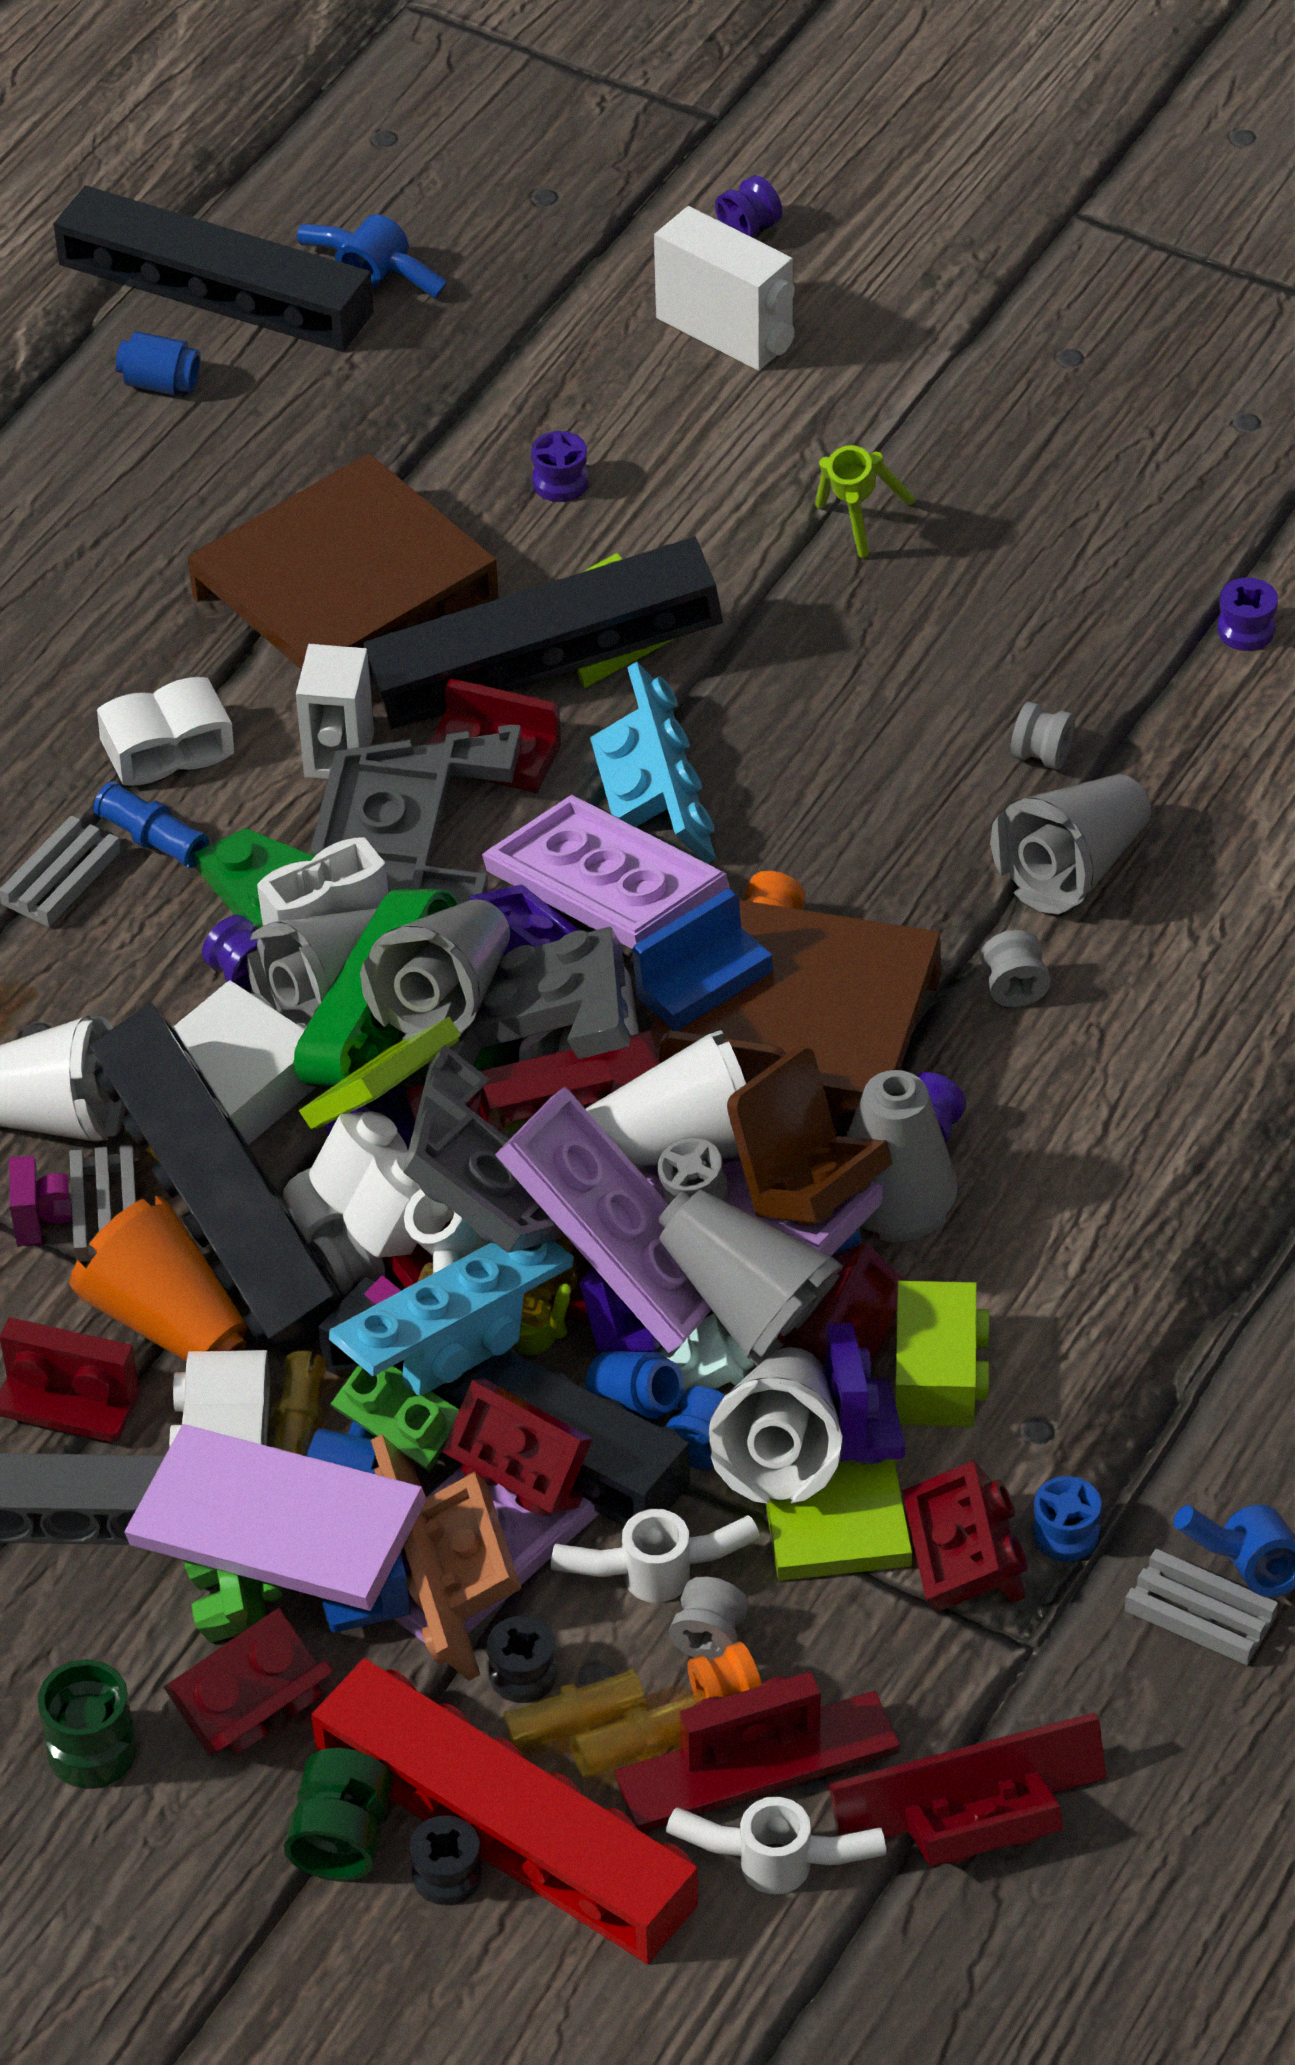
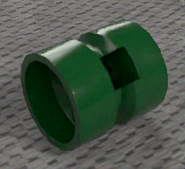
[37,1659,137,1789]
[284,1748,393,1882]

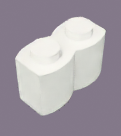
[97,677,234,786]
[257,837,388,926]
[309,1111,421,1258]
[169,1350,270,1446]

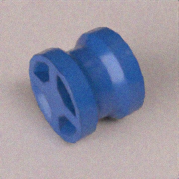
[666,1386,725,1470]
[1032,1476,1102,1562]

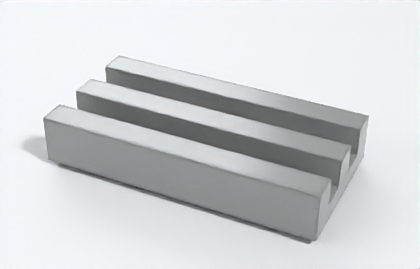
[0,815,121,927]
[69,1145,137,1262]
[1124,1548,1278,1665]

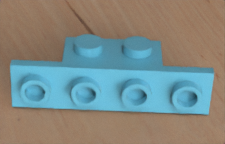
[590,662,716,864]
[329,1240,574,1396]

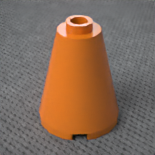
[69,1196,247,1362]

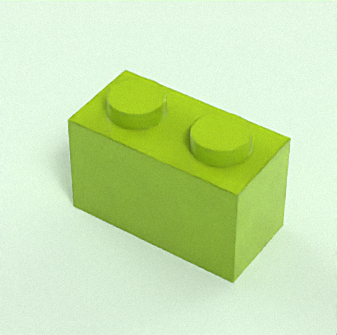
[895,1281,989,1427]

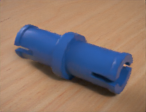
[93,781,210,869]

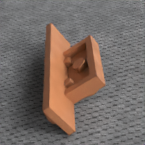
[371,1434,521,1681]

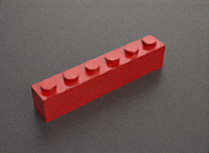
[312,1658,698,1965]

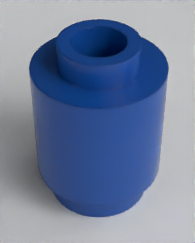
[116,331,201,396]
[585,1351,684,1419]

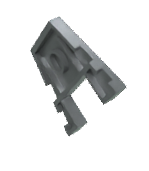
[310,725,522,903]
[403,926,631,1088]
[403,1045,567,1253]

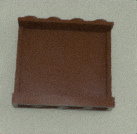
[188,453,499,677]
[650,900,942,1131]

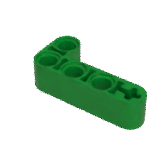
[294,889,461,1087]

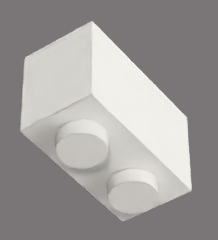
[296,644,374,779]

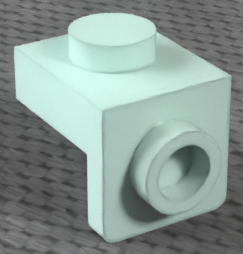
[652,1313,756,1411]

